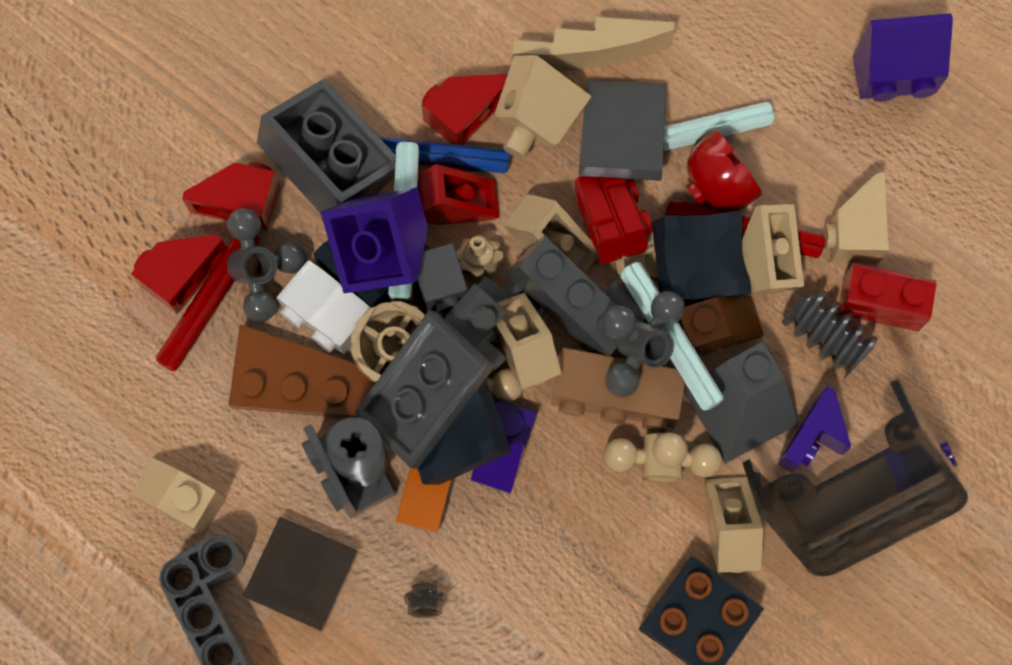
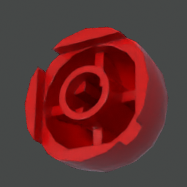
[686,129,762,212]

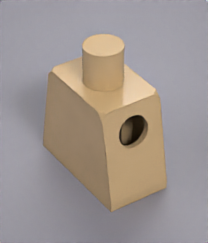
[495,55,591,159]

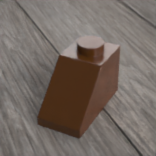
[678,297,764,356]

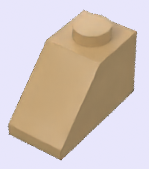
[823,173,889,263]
[503,194,598,274]
[741,204,804,295]
[494,292,562,389]
[130,458,226,536]
[704,477,763,573]

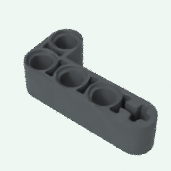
[159,535,254,665]

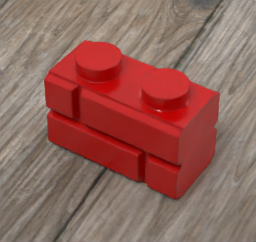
[574,176,652,264]
[837,263,937,332]

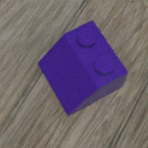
[852,13,953,102]
[321,187,428,293]

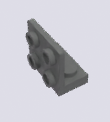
[301,424,396,518]

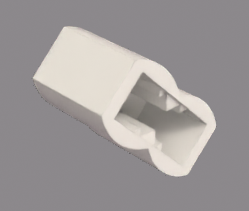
[276,260,371,354]

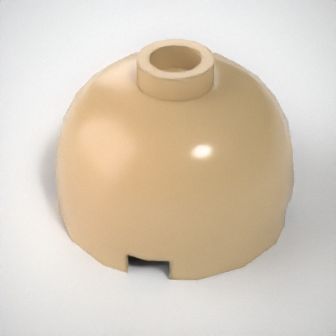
[350,301,425,382]

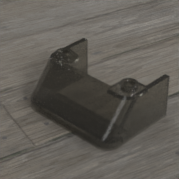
[742,379,968,577]

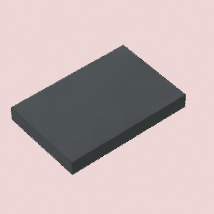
[579,80,666,181]
[355,310,495,468]

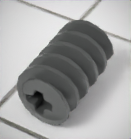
[782,290,878,379]
[326,417,388,487]

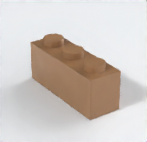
[551,347,685,432]

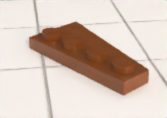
[229,324,376,418]

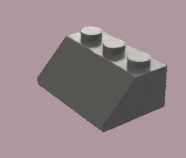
[256,79,396,213]

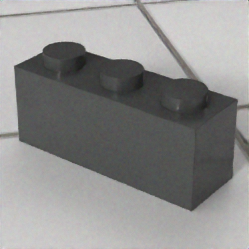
[506,236,617,356]

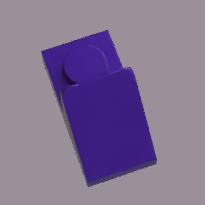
[778,386,851,473]
[470,399,537,494]

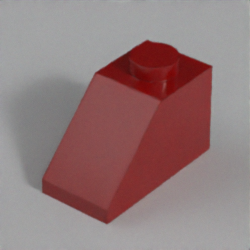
[421,74,507,145]
[182,162,280,230]
[417,164,499,225]
[131,234,227,314]

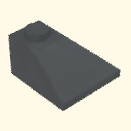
[684,342,799,464]

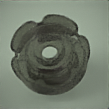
[403,583,446,618]

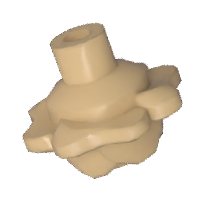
[456,235,504,279]

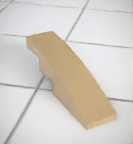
[512,16,675,71]

